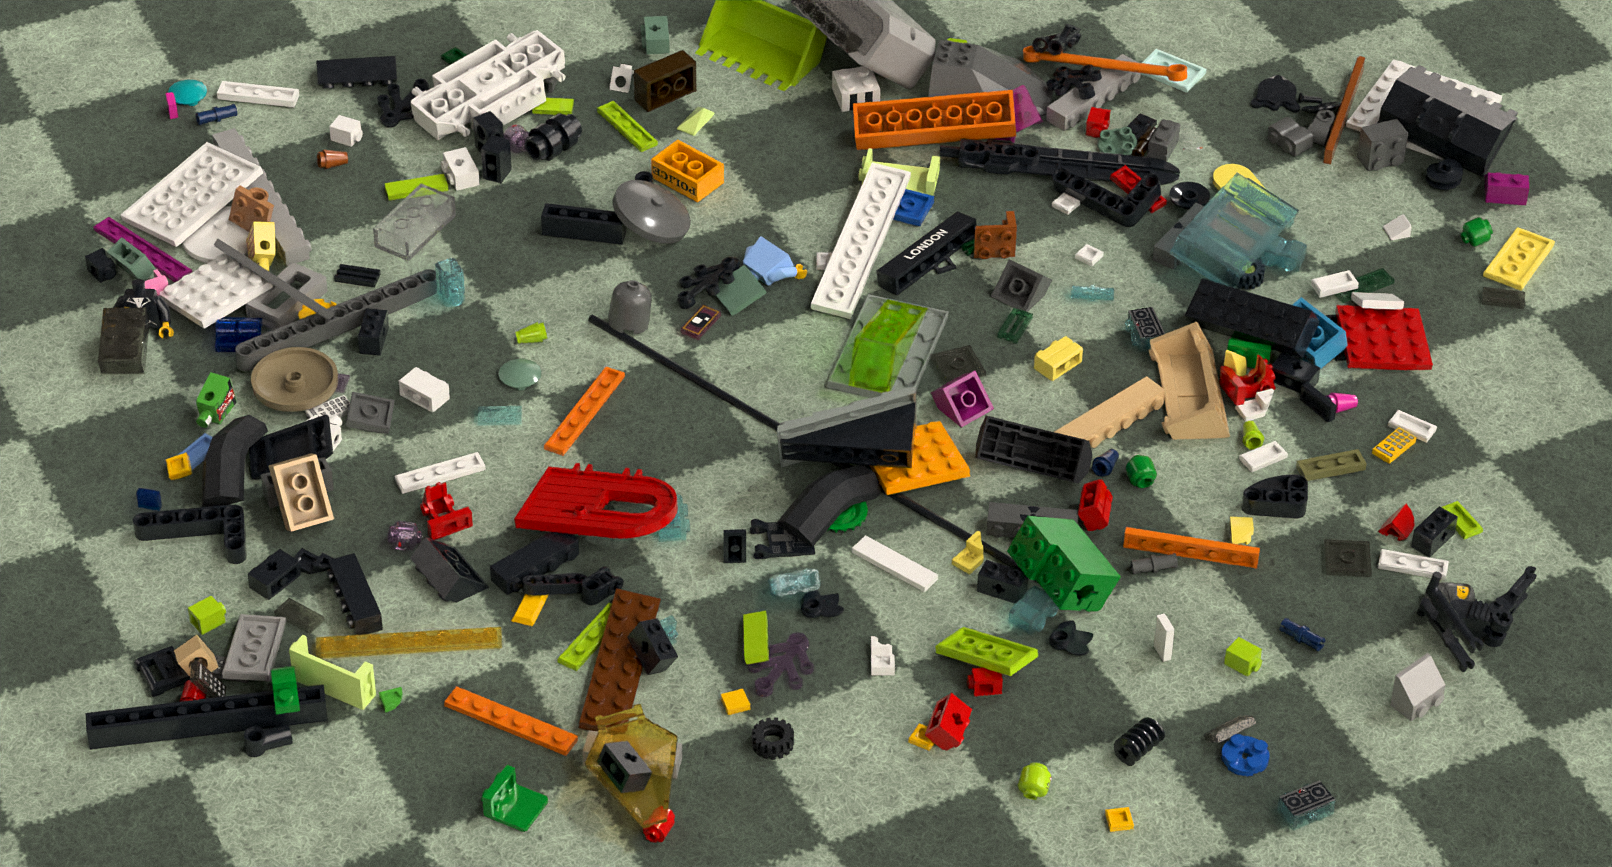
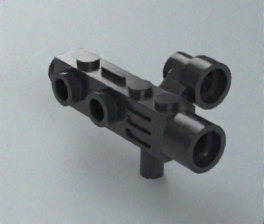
[1032,24,1081,55]

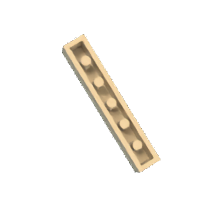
[1054,376,1165,448]

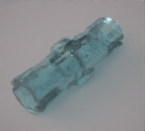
[1071,285,1114,301]

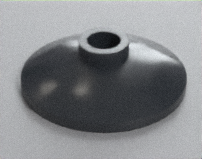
[1302,102,1341,114]
[1169,182,1210,209]

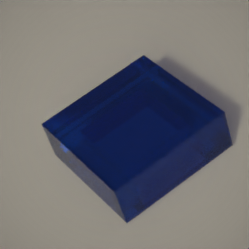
[136,488,162,511]

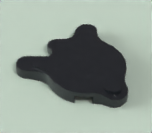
[1250,75,1301,113]

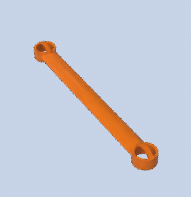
[1023,46,1188,82]

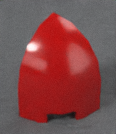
[1378,503,1415,541]

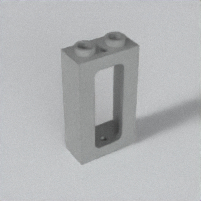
[245,262,328,330]

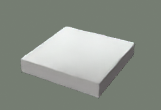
[1351,292,1404,310]

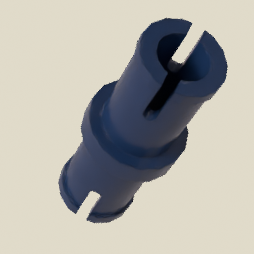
[195,104,238,125]
[1279,618,1325,651]

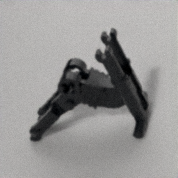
[1417,566,1537,672]

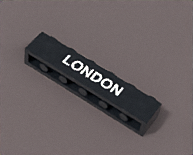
[876,211,977,295]

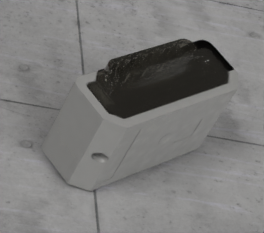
[791,0,935,89]

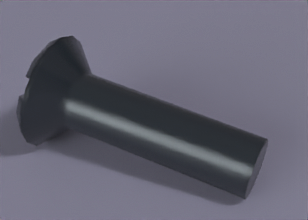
[1298,92,1322,103]

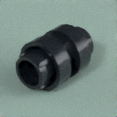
[525,113,582,161]

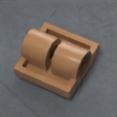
[228,185,274,232]

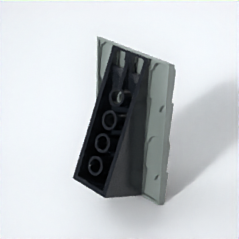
[777,386,917,468]

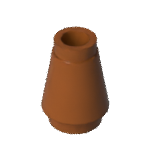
[317,149,348,169]

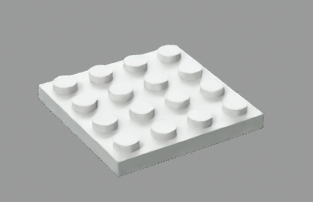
[160,253,273,329]

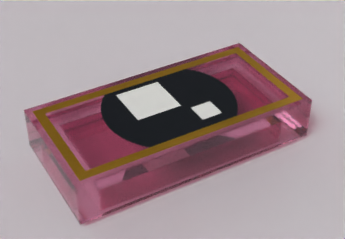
[681,305,721,340]

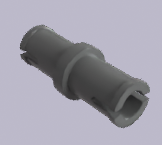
[1130,553,1178,574]

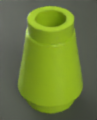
[515,322,548,344]
[1243,421,1264,450]

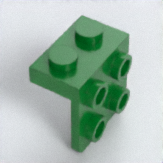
[1227,337,1272,368]
[481,765,548,832]

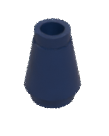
[1092,449,1119,477]

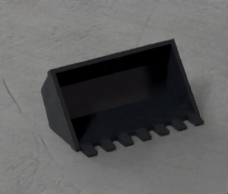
[1377,65,1518,177]

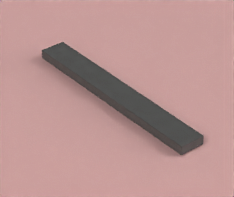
[214,239,334,320]

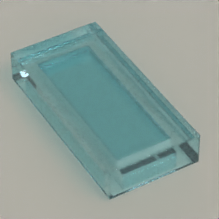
[478,406,522,426]

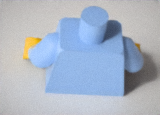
[743,236,807,286]

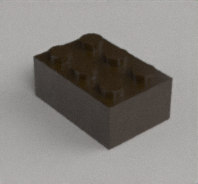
[634,50,697,112]

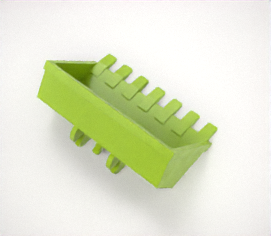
[695,0,827,91]

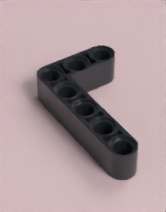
[1052,168,1161,227]
[133,504,247,564]

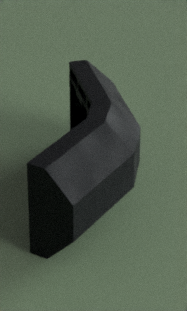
[202,415,268,507]
[975,415,1093,484]
[777,465,881,547]

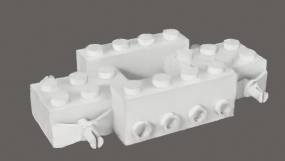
[410,30,566,140]

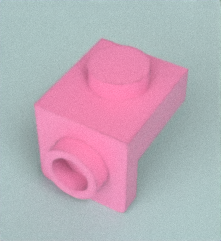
[145,269,168,296]

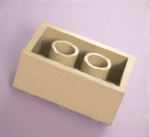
[269,454,334,531]

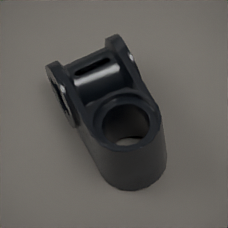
[582,566,624,605]

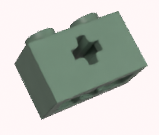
[641,16,670,54]
[107,237,156,281]

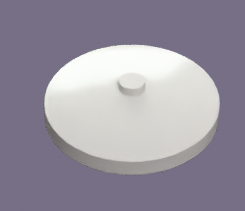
[182,206,249,263]

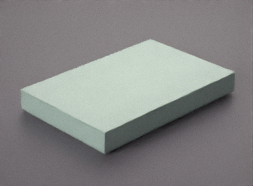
[1141,49,1207,93]

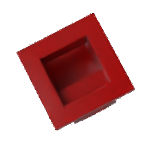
[1086,107,1111,138]
[967,667,1003,696]

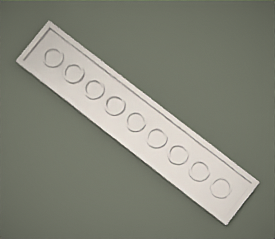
[811,162,911,319]

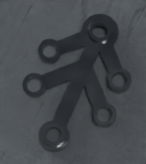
[1046,65,1102,100]
[377,78,429,127]
[677,257,740,309]

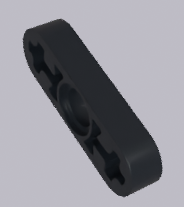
[522,573,587,595]

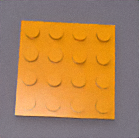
[870,421,970,495]

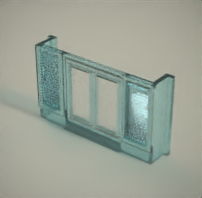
[1170,172,1299,288]

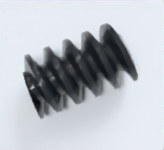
[1114,717,1165,766]

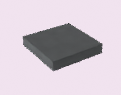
[345,392,395,434]

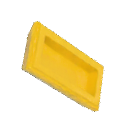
[511,594,548,626]

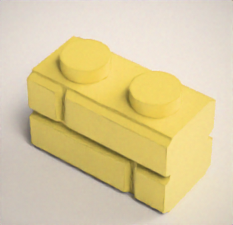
[1034,336,1083,381]

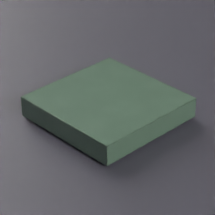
[716,265,767,316]

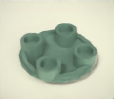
[1097,127,1137,155]
[499,359,542,391]

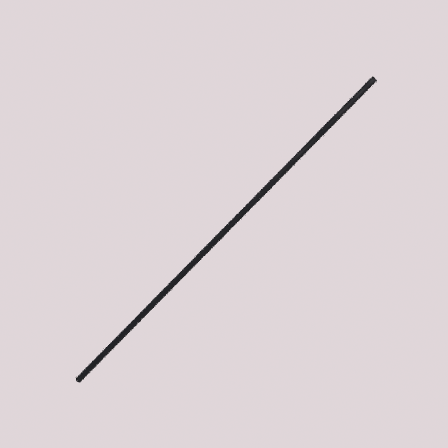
[588,314,1081,604]

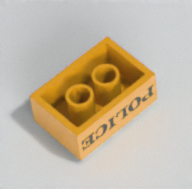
[651,140,724,203]

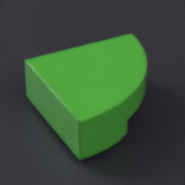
[379,687,403,713]

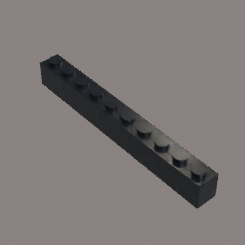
[85,684,328,750]

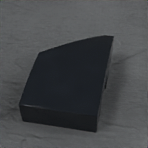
[294,548,334,575]

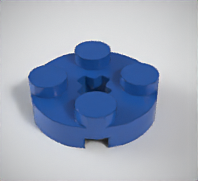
[1221,734,1269,776]

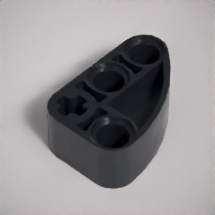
[1241,475,1308,518]

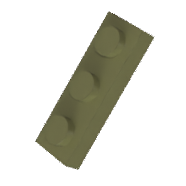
[1296,449,1366,481]

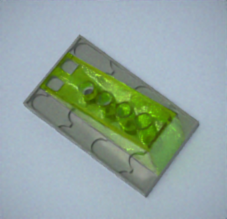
[827,294,949,398]

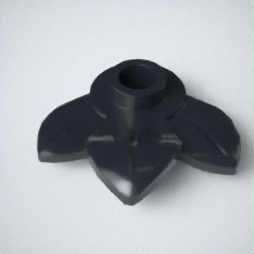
[801,589,844,618]
[1049,620,1093,656]

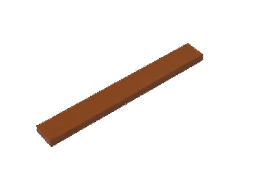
[1323,56,1365,165]

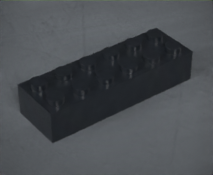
[1185,278,1320,359]

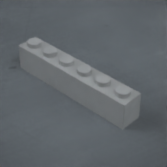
[1046,54,1141,131]

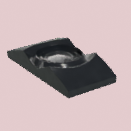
[249,414,333,480]

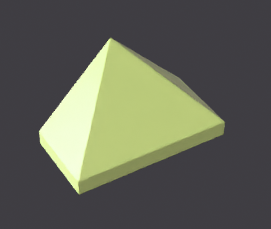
[677,107,715,136]

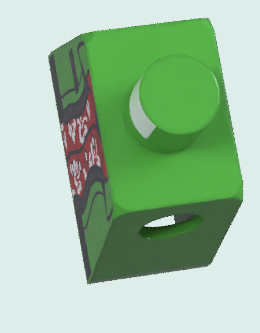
[196,372,237,428]

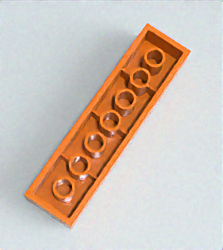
[853,90,1016,150]

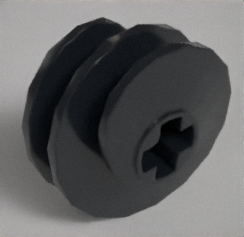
[1425,159,1463,190]

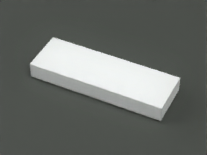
[1378,549,1449,580]

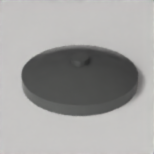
[612,180,691,244]

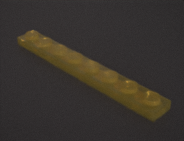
[316,627,502,659]

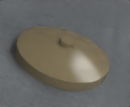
[251,347,338,412]

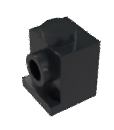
[85,248,116,283]

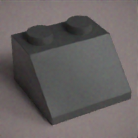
[991,259,1052,314]

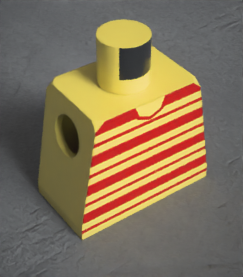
[246,222,275,271]

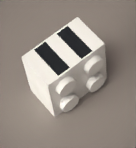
[832,66,880,112]

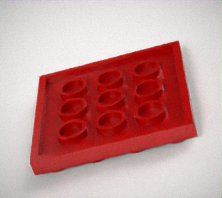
[1335,305,1433,370]

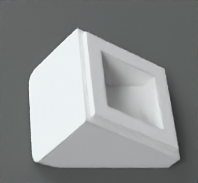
[1383,214,1411,240]

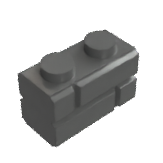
[1147,119,1180,161]

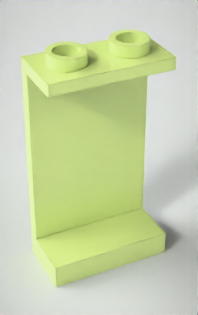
[859,148,940,196]
[289,635,376,710]

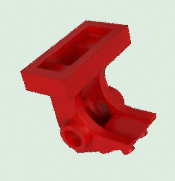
[1219,355,1276,406]
[420,482,473,540]

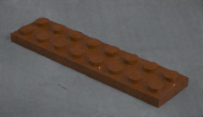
[578,588,661,735]

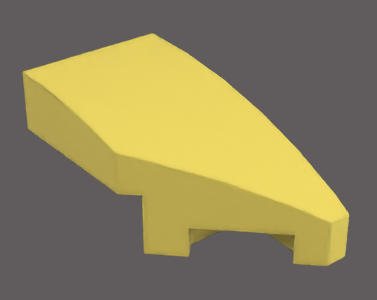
[1224,350,1247,376]

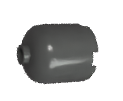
[608,280,652,334]

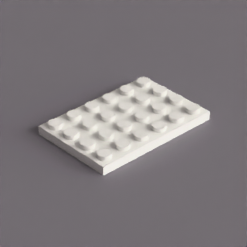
[120,142,263,247]

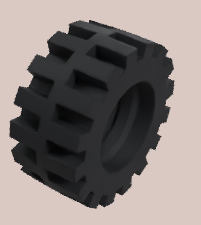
[752,717,794,760]

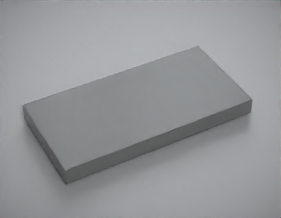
[222,614,286,682]

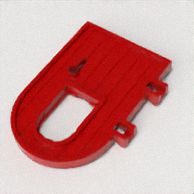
[514,463,678,539]

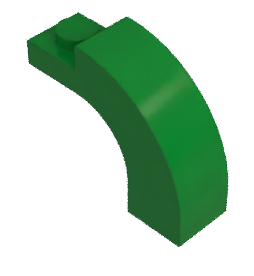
[271,666,300,714]

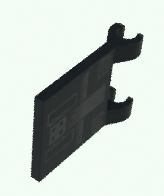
[750,519,815,559]

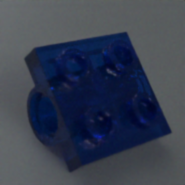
[215,317,263,352]

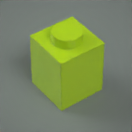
[188,596,226,635]
[1224,637,1262,677]

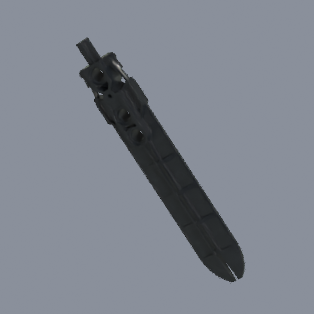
[939,138,1180,185]

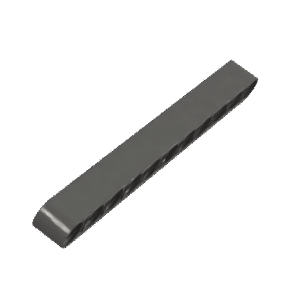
[236,269,439,371]

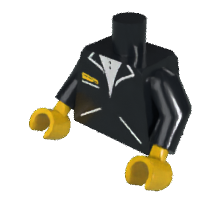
[107,279,174,339]

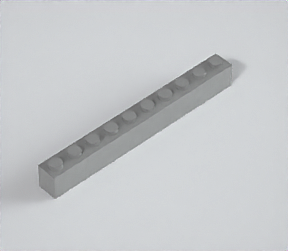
[212,128,312,266]

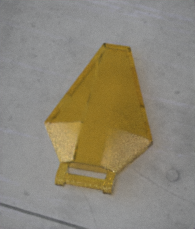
[585,704,678,829]

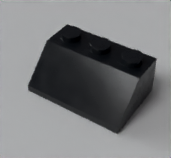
[410,537,489,603]

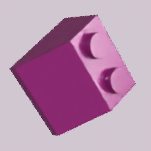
[1484,172,1529,205]
[930,371,994,428]

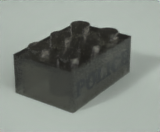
[98,308,150,374]

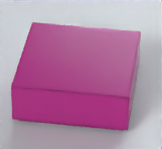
[165,92,178,119]

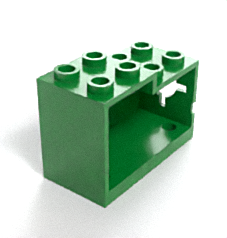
[1007,516,1121,612]

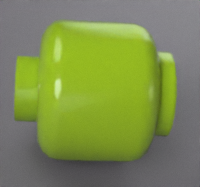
[1018,763,1052,800]

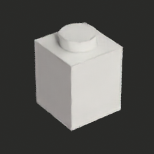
[329,115,363,147]

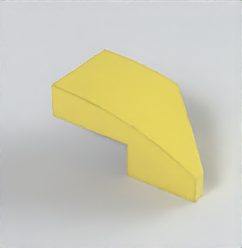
[1230,517,1254,545]
[952,531,984,575]

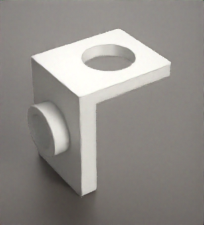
[610,64,634,93]

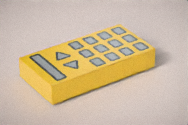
[1372,428,1416,464]

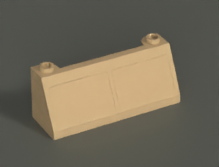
[1149,322,1230,440]

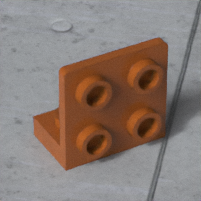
[974,211,1017,259]

